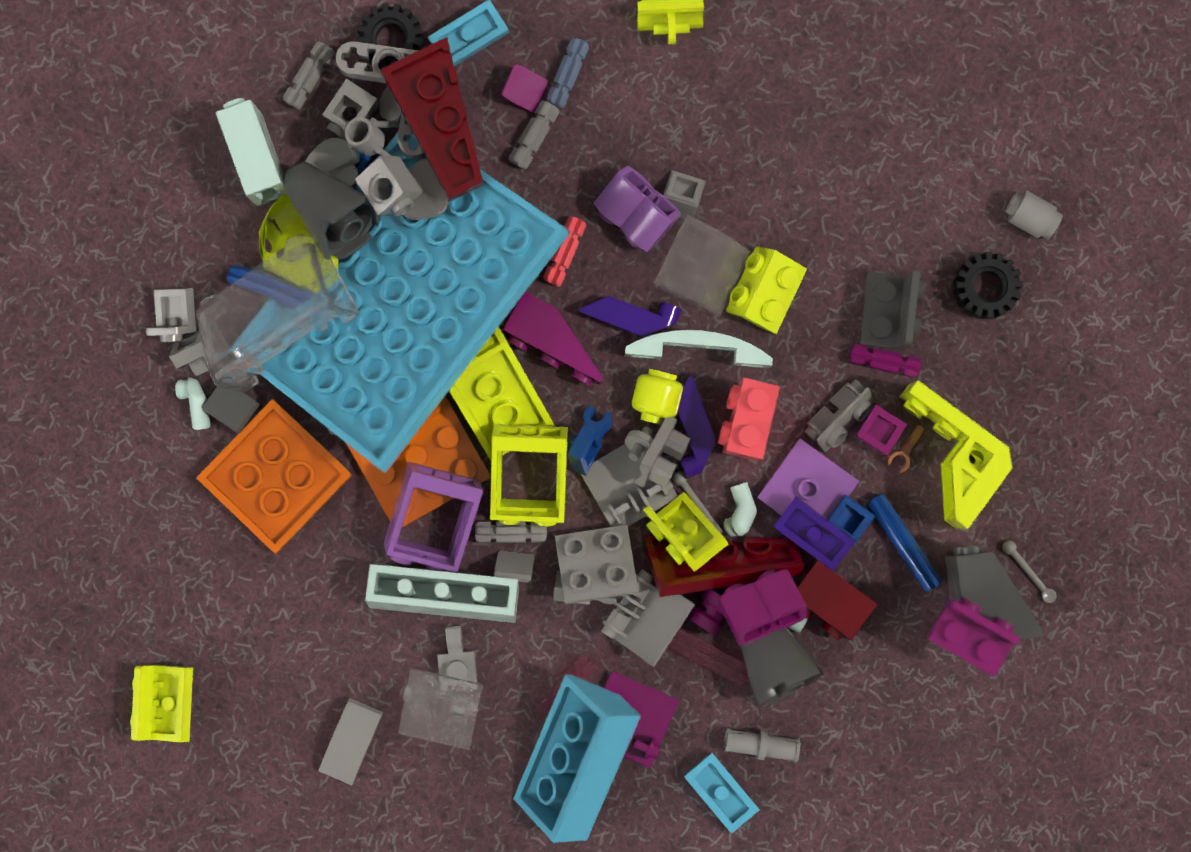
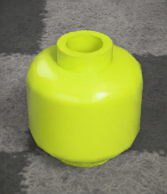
[632,369,683,425]

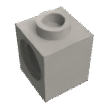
[355,156,423,216]

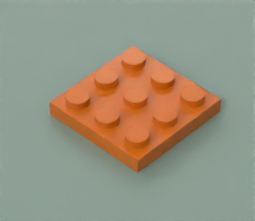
[346,395,491,528]
[196,399,353,554]

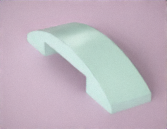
[625,330,773,368]

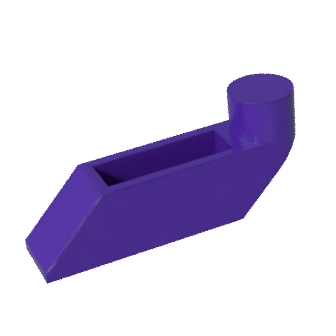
[579,296,682,338]
[677,375,716,479]

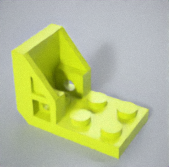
[449,327,555,461]
[899,381,1012,529]

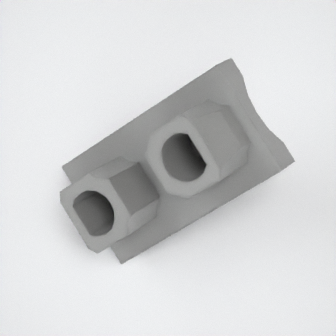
[625,417,691,488]

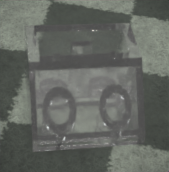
[654,215,751,317]

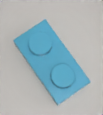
[428,0,509,66]
[683,752,760,834]

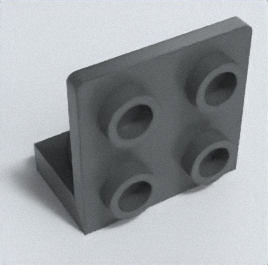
[859,269,925,350]

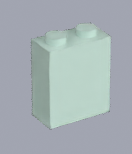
[215,98,286,206]

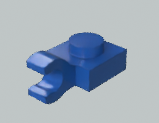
[567,405,613,476]

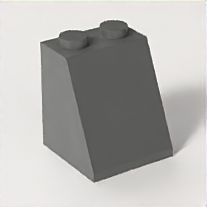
[944,545,1043,640]

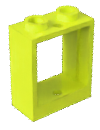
[490,424,568,526]

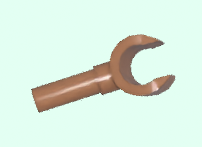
[888,425,925,473]

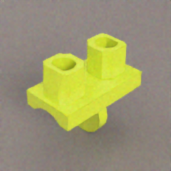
[637,0,704,45]

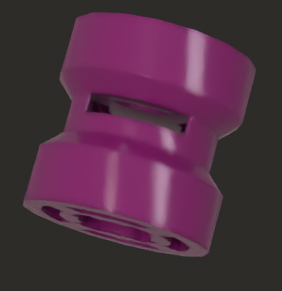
[687,589,724,637]

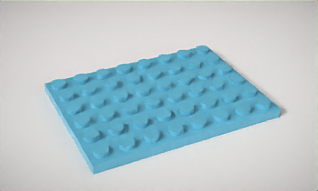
[229,132,570,473]

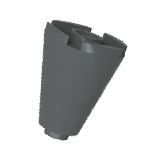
[283,162,381,259]
[740,628,824,708]

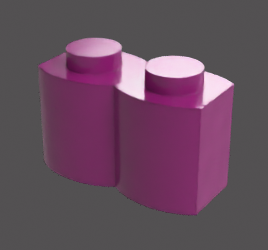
[719,569,807,646]

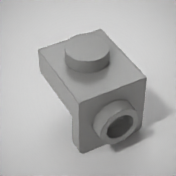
[146,288,196,342]

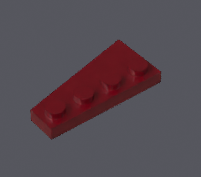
[381,37,483,202]
[642,535,804,597]

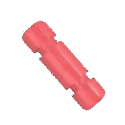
[543,216,586,287]

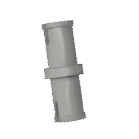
[723,728,801,762]

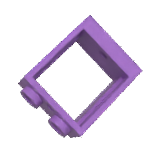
[384,462,483,573]

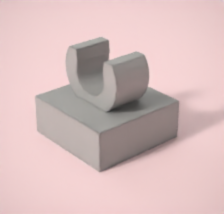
[169,327,214,376]

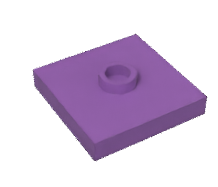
[757,439,859,519]

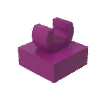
[855,405,907,456]

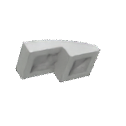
[318,698,383,785]

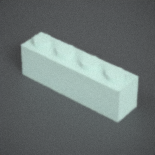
[365,564,519,623]

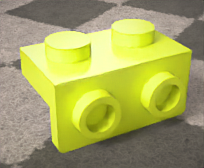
[726,246,807,334]
[643,492,728,572]
[130,665,193,742]

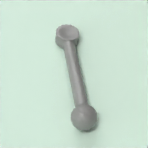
[673,471,723,534]
[1002,540,1057,603]

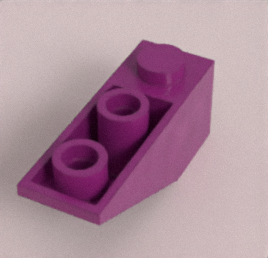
[503,292,603,386]

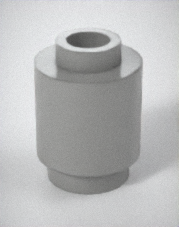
[1005,190,1063,240]

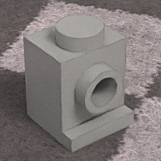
[322,79,379,140]

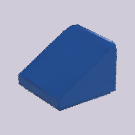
[828,494,875,547]

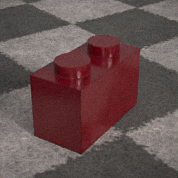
[796,560,878,641]

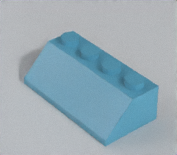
[513,675,641,843]

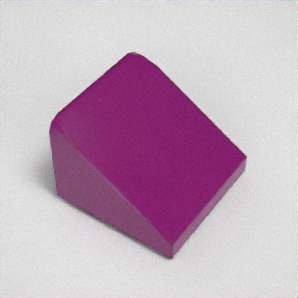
[501,63,549,114]

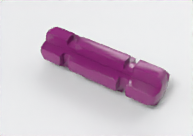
[849,344,921,378]

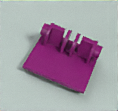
[604,671,679,768]

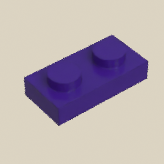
[774,496,856,571]

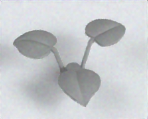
[305,85,449,220]

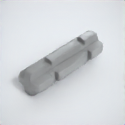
[283,41,334,110]
[509,101,559,169]
[475,521,547,543]

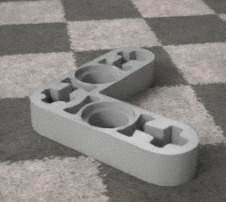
[336,42,425,160]

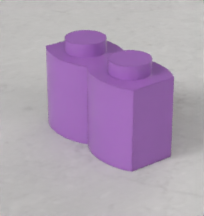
[594,166,682,252]

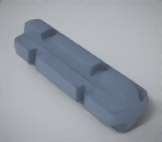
[547,38,589,108]

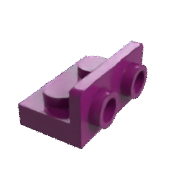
[926,597,1021,677]

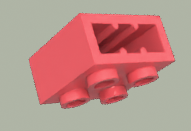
[717,378,780,462]

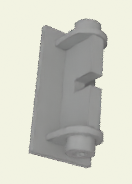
[804,380,876,453]

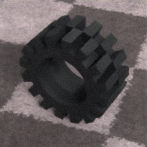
[357,3,424,71]
[953,252,1023,320]

